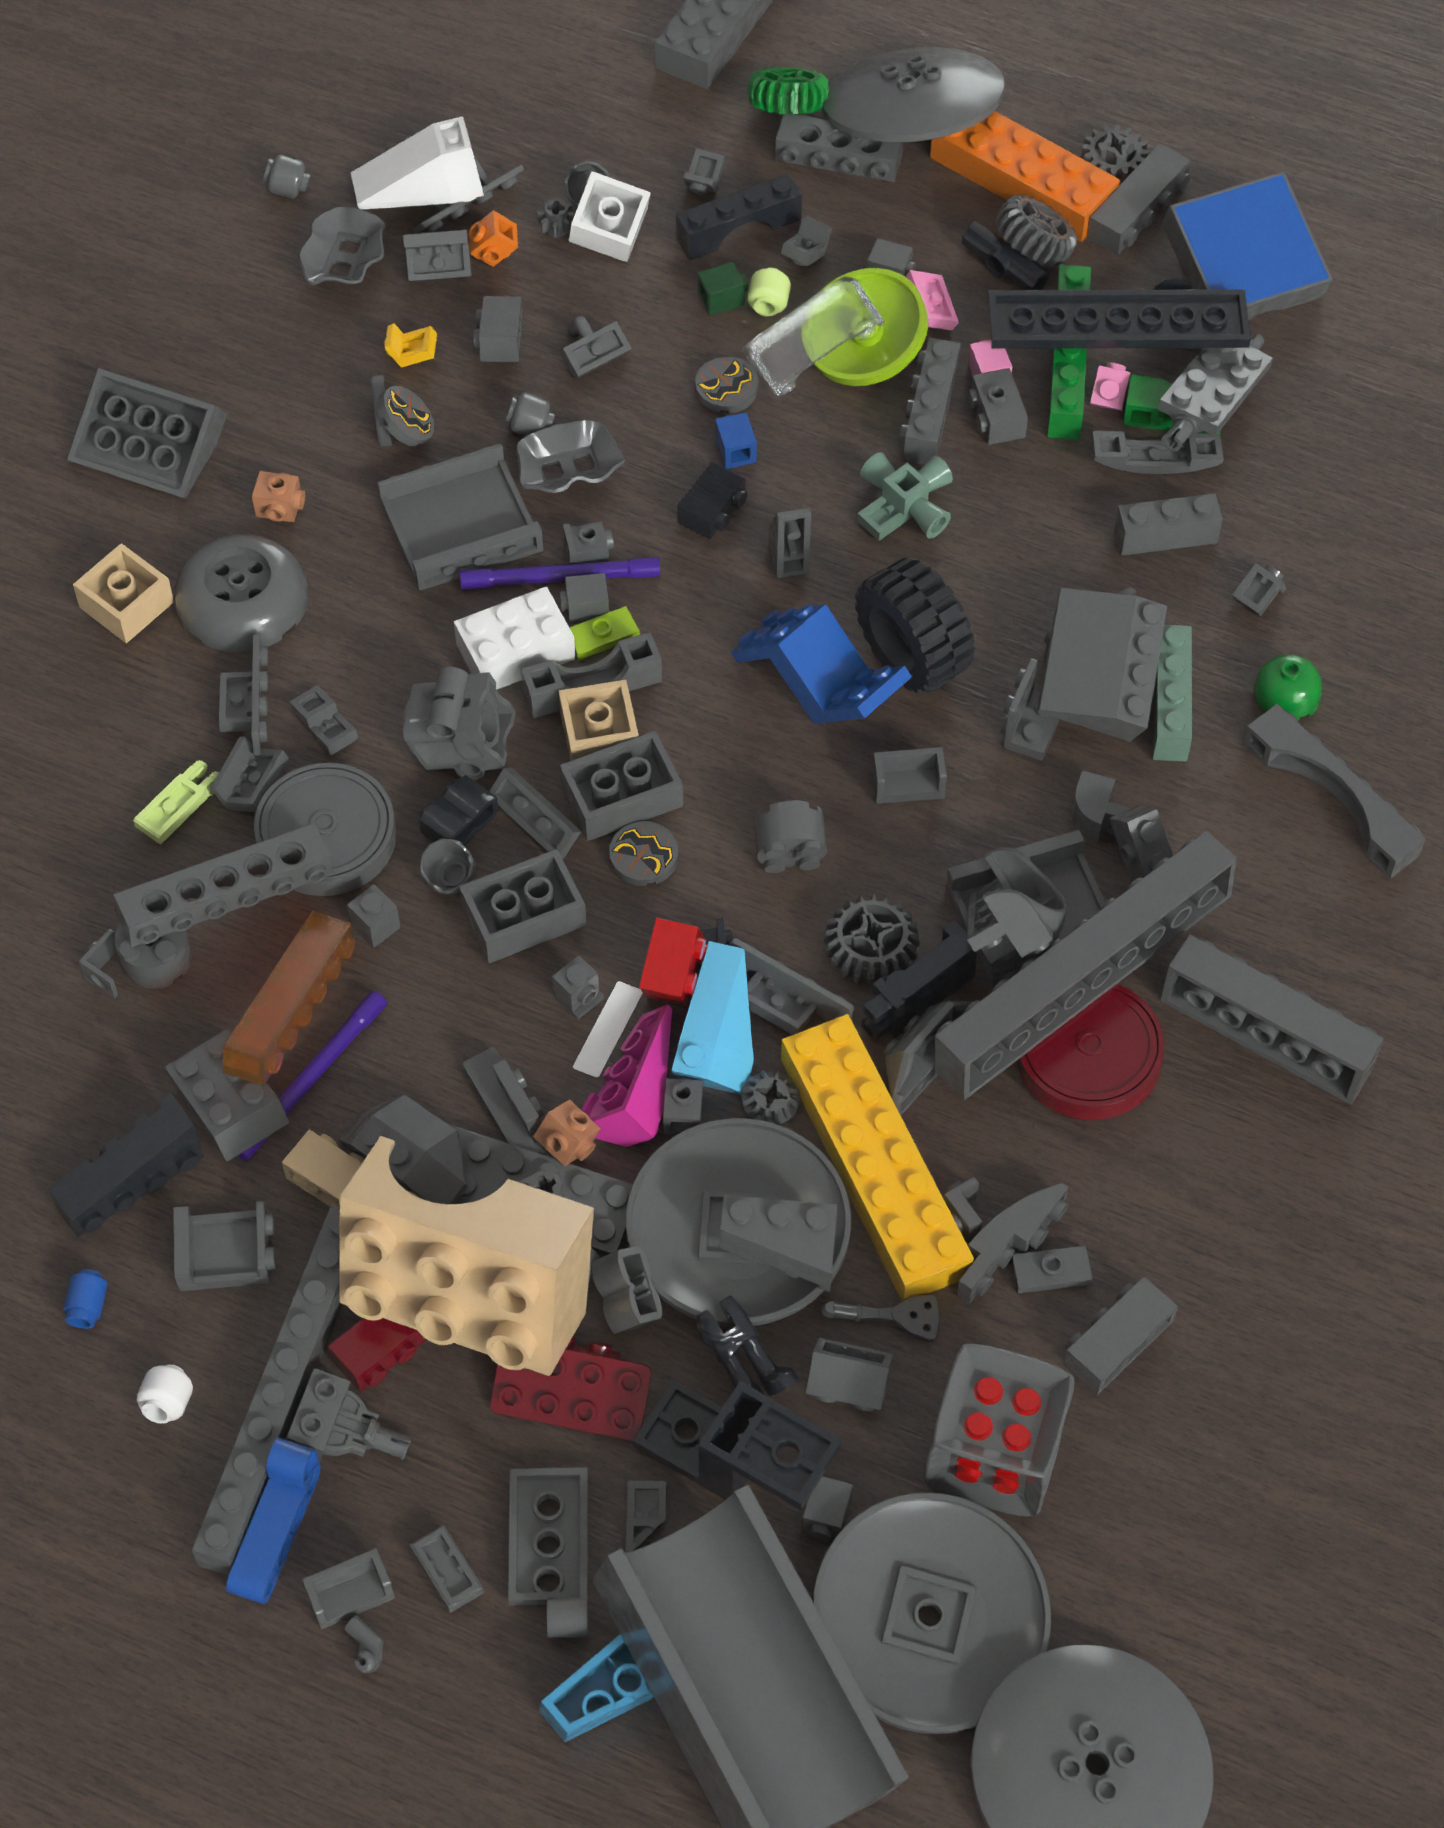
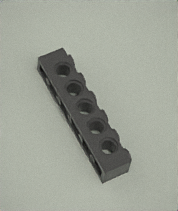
[113,823,332,947]

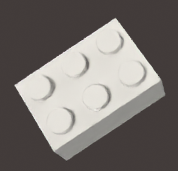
[454,586,575,689]

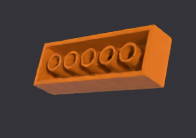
[930,111,1120,242]

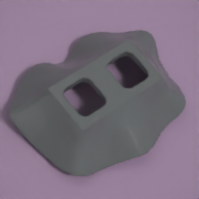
[298,207,385,285]
[516,420,625,493]

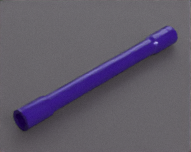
[460,557,660,590]
[237,990,387,1162]

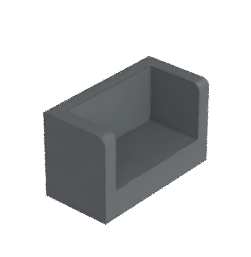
[872,747,947,804]
[302,1548,395,1630]

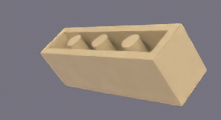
[282,1129,420,1208]

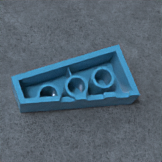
[539,1634,654,1742]

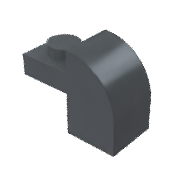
[1072,770,1131,842]

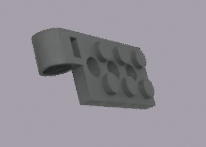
[508,1467,588,1638]

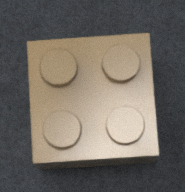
[73,543,174,644]
[559,680,639,761]

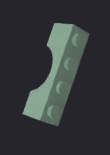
[1153,624,1192,762]

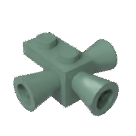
[857,452,953,541]

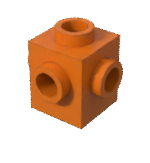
[469,210,518,267]

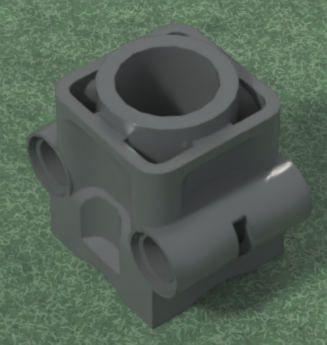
[402,667,516,780]

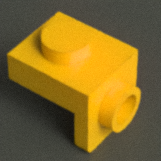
[384,324,437,368]

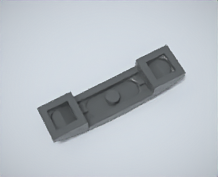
[1091,431,1224,474]

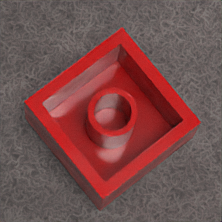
[639,917,708,1008]

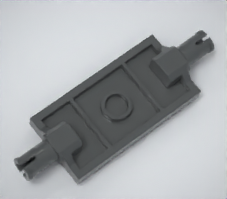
[1158,331,1273,452]

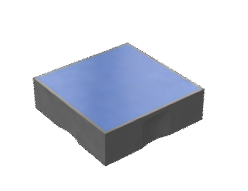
[1162,171,1333,320]

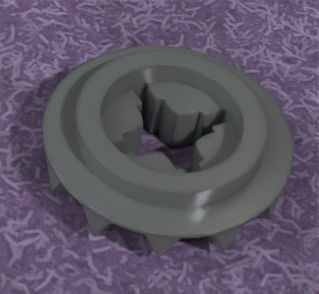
[741,1069,799,1125]

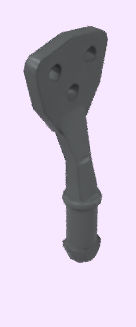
[820,1295,940,1342]

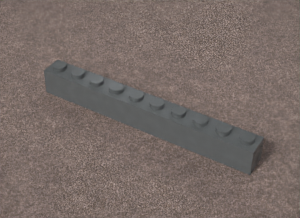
[192,1206,343,1576]

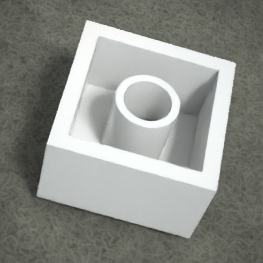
[569,171,651,262]

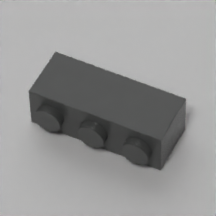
[1114,493,1223,556]
[1064,1276,1178,1395]

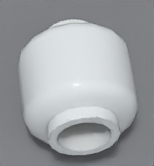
[136,1365,193,1424]

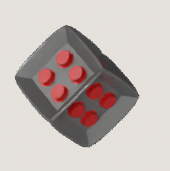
[924,1344,1075,1517]

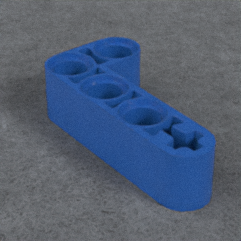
[226,1437,321,1605]

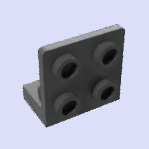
[1001,658,1060,761]

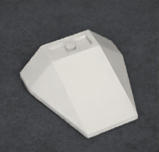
[351,116,484,210]

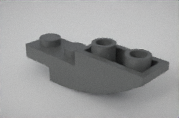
[957,1183,1069,1304]

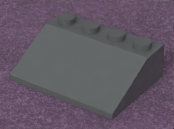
[67,368,228,499]
[1037,588,1167,742]

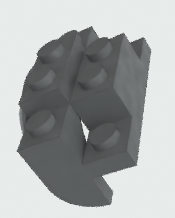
[967,848,1067,964]

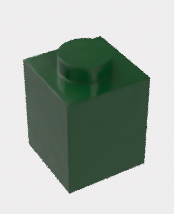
[698,262,748,316]

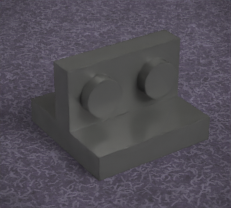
[403,230,472,282]

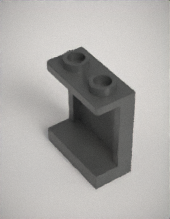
[173,1201,276,1291]

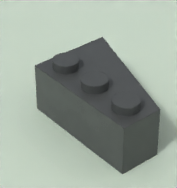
[720,1195,837,1292]

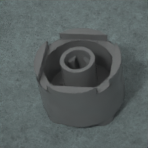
[753,800,827,873]
[115,910,192,989]

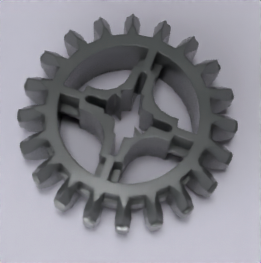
[995,195,1077,267]
[824,893,920,987]

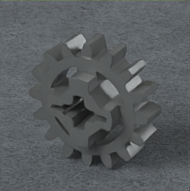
[1081,125,1149,183]

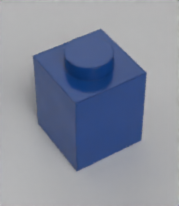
[715,412,757,469]

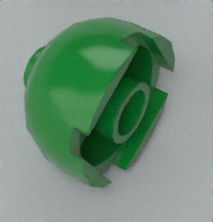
[1254,654,1322,721]

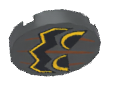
[695,357,759,413]
[377,386,435,446]
[609,821,678,886]

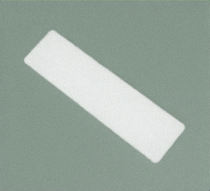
[573,981,643,1078]

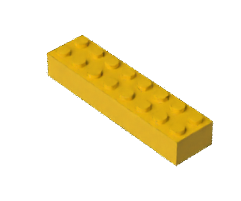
[781,1014,974,1302]

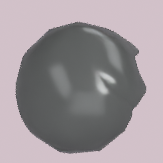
[564,161,610,207]
[419,838,476,896]

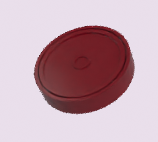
[1018,984,1164,1120]

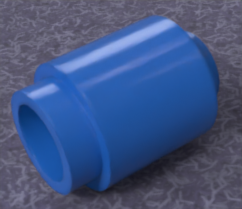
[63,1269,108,1329]

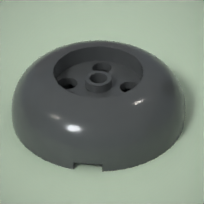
[174,534,309,653]

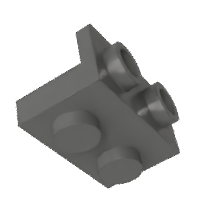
[211,736,289,812]

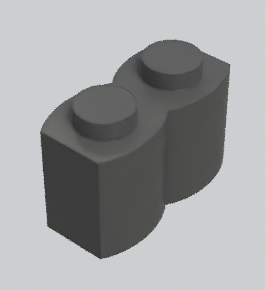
[592,1245,662,1334]

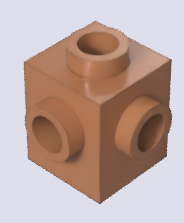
[252,471,305,522]
[533,1099,601,1166]

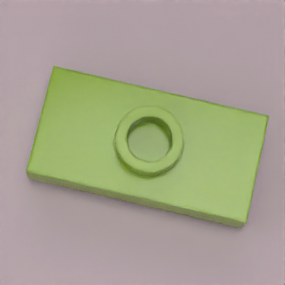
[569,606,640,661]

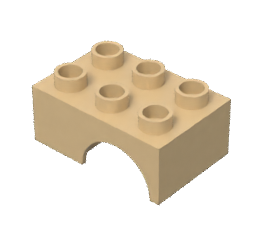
[339,1136,594,1376]

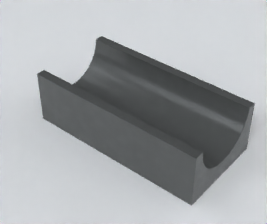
[592,1485,909,1828]

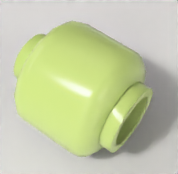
[747,268,791,316]

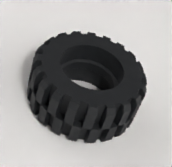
[854,558,975,693]

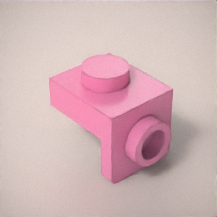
[1090,363,1131,412]

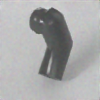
[344,1615,384,1673]

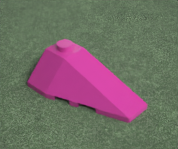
[581,1004,672,1147]

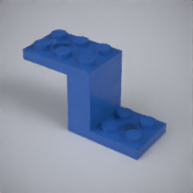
[731,604,912,724]

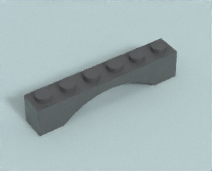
[1243,704,1426,879]

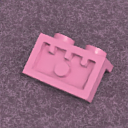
[906,270,959,331]

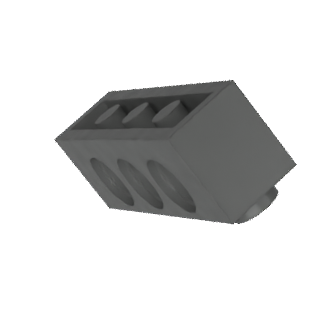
[775,114,903,182]

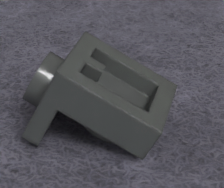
[1232,563,1286,616]

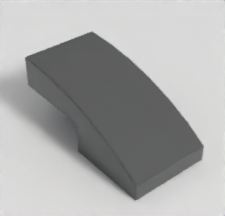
[289,685,359,756]

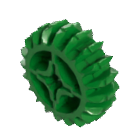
[747,66,829,115]

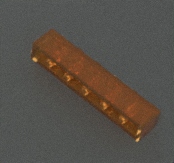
[223,910,355,1086]

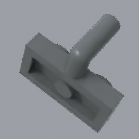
[560,316,632,380]

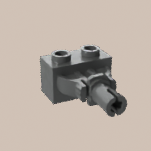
[286,1368,412,1462]

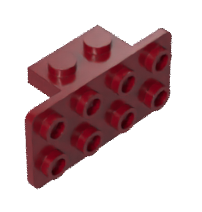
[490,1337,652,1441]

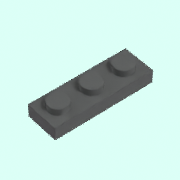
[489,767,582,859]

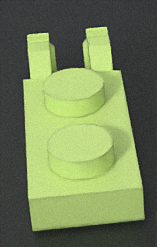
[133,760,219,845]

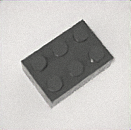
[559,730,683,841]
[459,849,587,963]
[165,1029,290,1162]

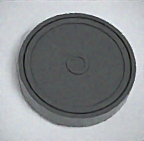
[254,763,396,896]

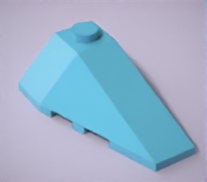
[672,941,754,1095]

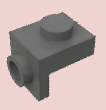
[683,148,727,195]
[781,216,832,266]
[944,1177,982,1244]

